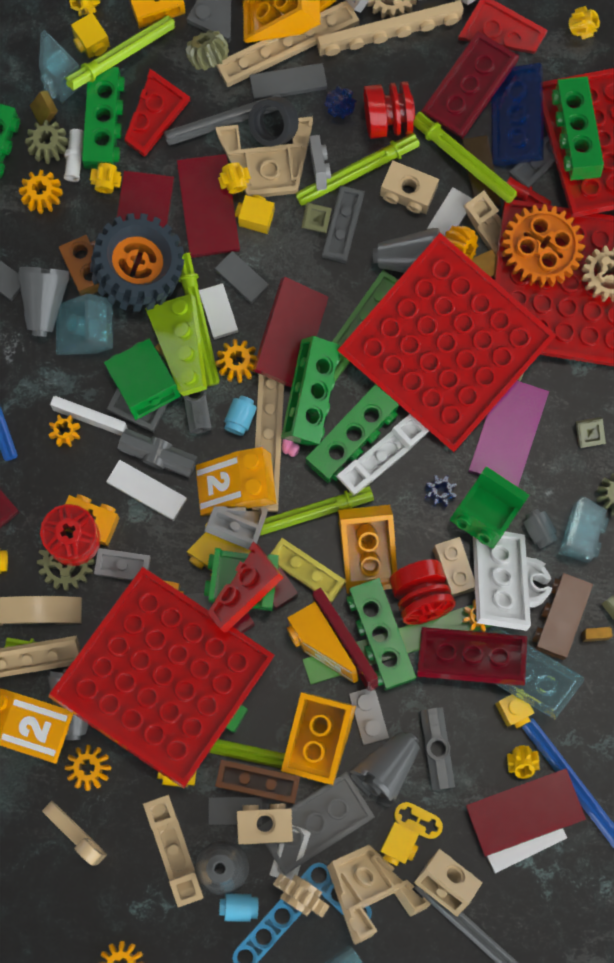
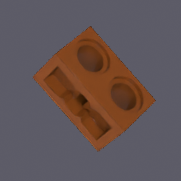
[59,235,99,298]

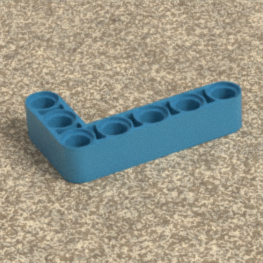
[233,863,372,963]

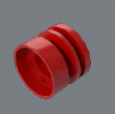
[364,81,415,139]
[40,504,101,566]
[389,559,456,625]

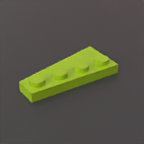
[145,294,207,396]

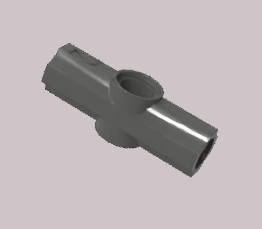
[183,390,212,434]
[117,428,198,478]
[420,707,455,791]

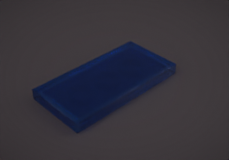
[492,63,544,166]

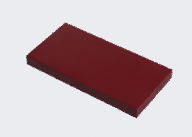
[421,31,519,139]
[177,154,240,258]
[117,170,174,272]
[252,277,329,388]
[313,587,378,692]
[417,627,528,686]
[465,768,586,857]

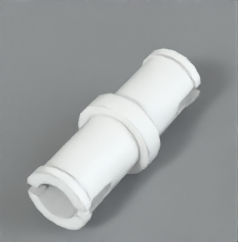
[64,129,84,182]

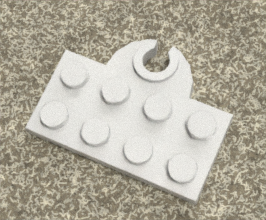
[473,532,552,631]

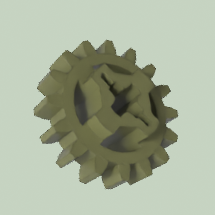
[37,533,95,591]

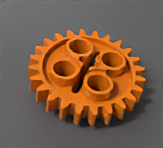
[501,204,585,287]

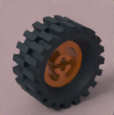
[90,213,184,311]

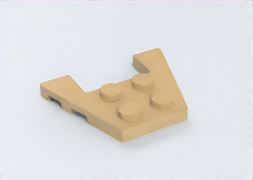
[216,117,313,197]
[327,845,431,945]

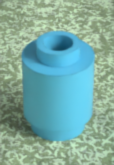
[224,396,257,436]
[219,893,258,922]

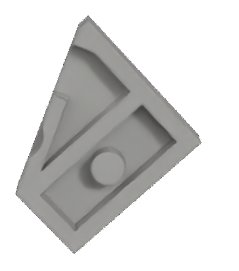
[204,506,268,550]

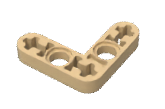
[42,801,107,866]

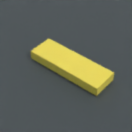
[271,538,346,603]

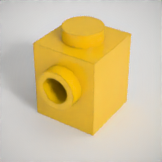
[71,13,110,58]
[235,195,275,234]
[495,690,534,729]
[380,822,419,866]

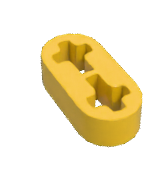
[394,802,443,839]

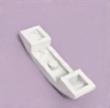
[336,414,429,495]

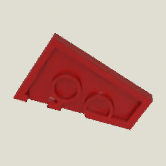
[458,0,548,54]
[124,69,190,157]
[208,541,284,633]

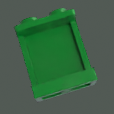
[104,339,181,420]
[450,466,529,549]
[204,548,279,611]

